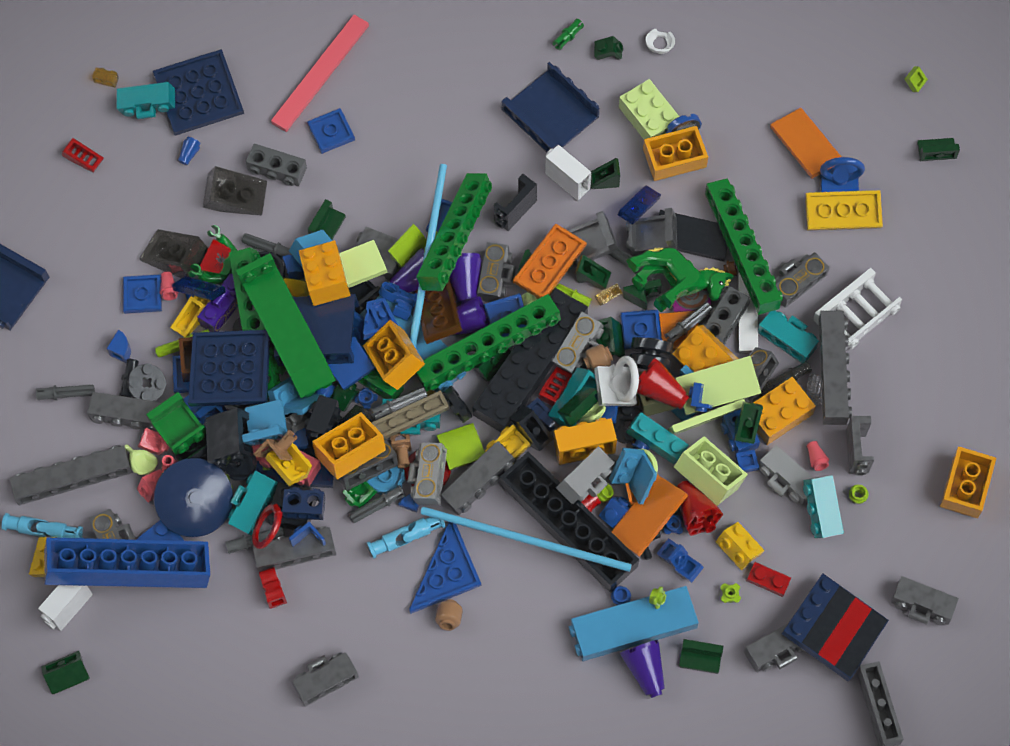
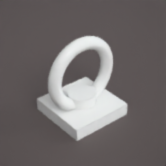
[594,356,639,406]

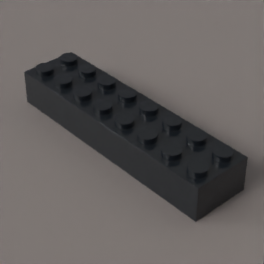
[472,288,588,432]
[500,452,639,593]

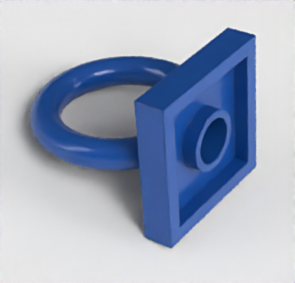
[820,157,865,192]

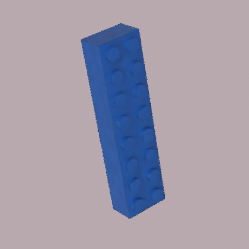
[44,537,210,588]

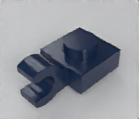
[527,397,556,432]

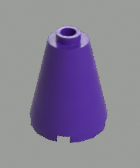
[389,248,425,293]
[449,253,482,304]
[453,296,489,335]
[620,639,665,698]

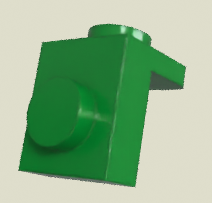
[342,481,377,508]

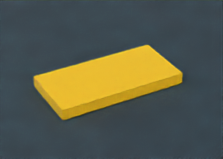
[805,190,883,231]

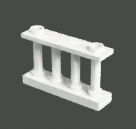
[813,268,902,350]

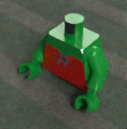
[188,225,238,285]

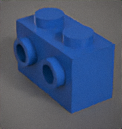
[720,409,760,453]

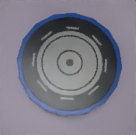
[665,114,702,133]

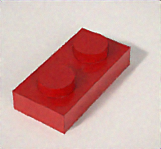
[747,562,791,597]

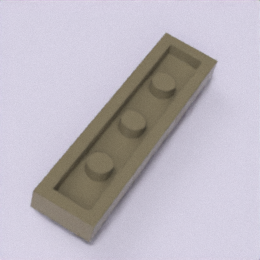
[372,390,449,440]

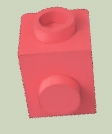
[138,428,169,455]
[137,469,163,502]

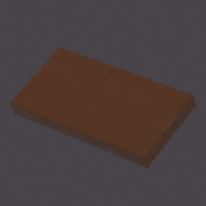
[414,279,463,344]

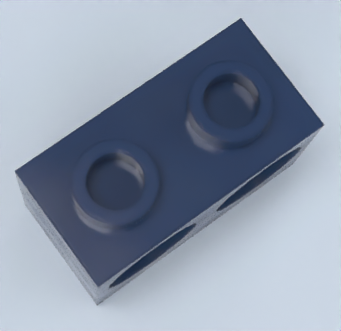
[282,487,326,520]

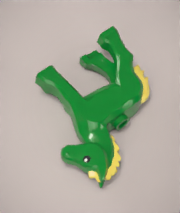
[626,248,734,312]

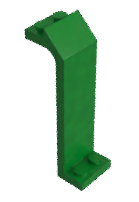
[236,253,336,398]

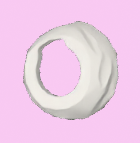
[645,29,675,54]

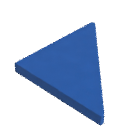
[409,522,482,614]

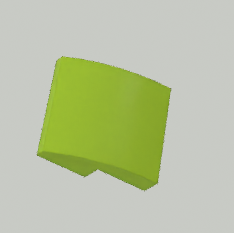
[388,224,427,269]
[436,423,485,471]

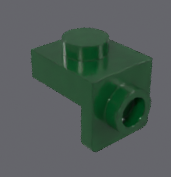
[594,36,624,60]
[330,383,361,412]

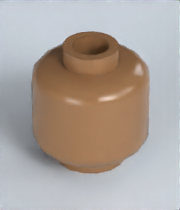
[583,344,613,372]
[435,599,463,631]

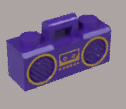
[198,273,238,332]

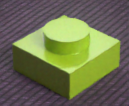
[904,66,928,92]

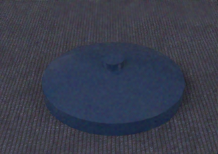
[153,458,233,537]

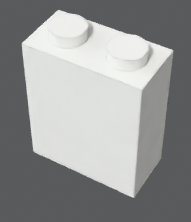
[545,145,591,201]
[38,585,93,631]

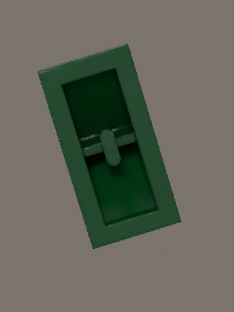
[591,158,620,190]

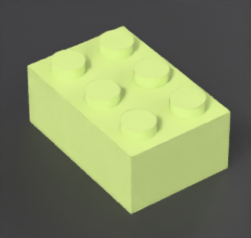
[619,79,680,139]
[674,436,748,506]

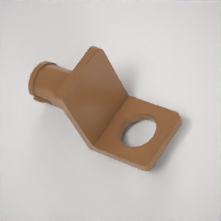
[254,430,297,461]
[390,432,412,468]

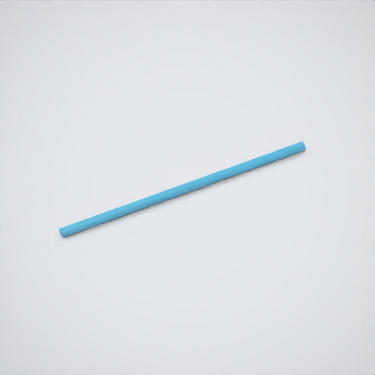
[410,164,447,348]
[421,507,632,572]

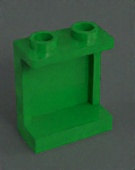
[146,392,206,456]

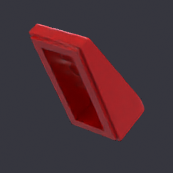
[62,138,104,173]
[538,367,572,406]

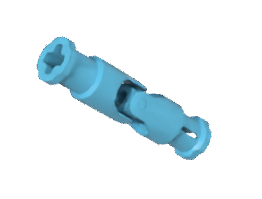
[2,513,83,538]
[367,517,446,559]

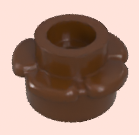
[723,260,737,276]

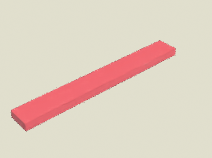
[271,15,369,132]

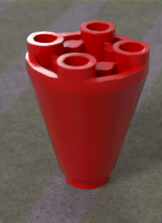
[637,358,689,409]
[676,481,723,536]

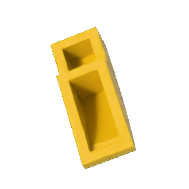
[170,282,218,337]

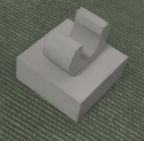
[285,413,307,433]

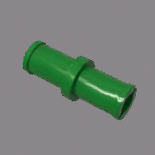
[552,19,584,50]

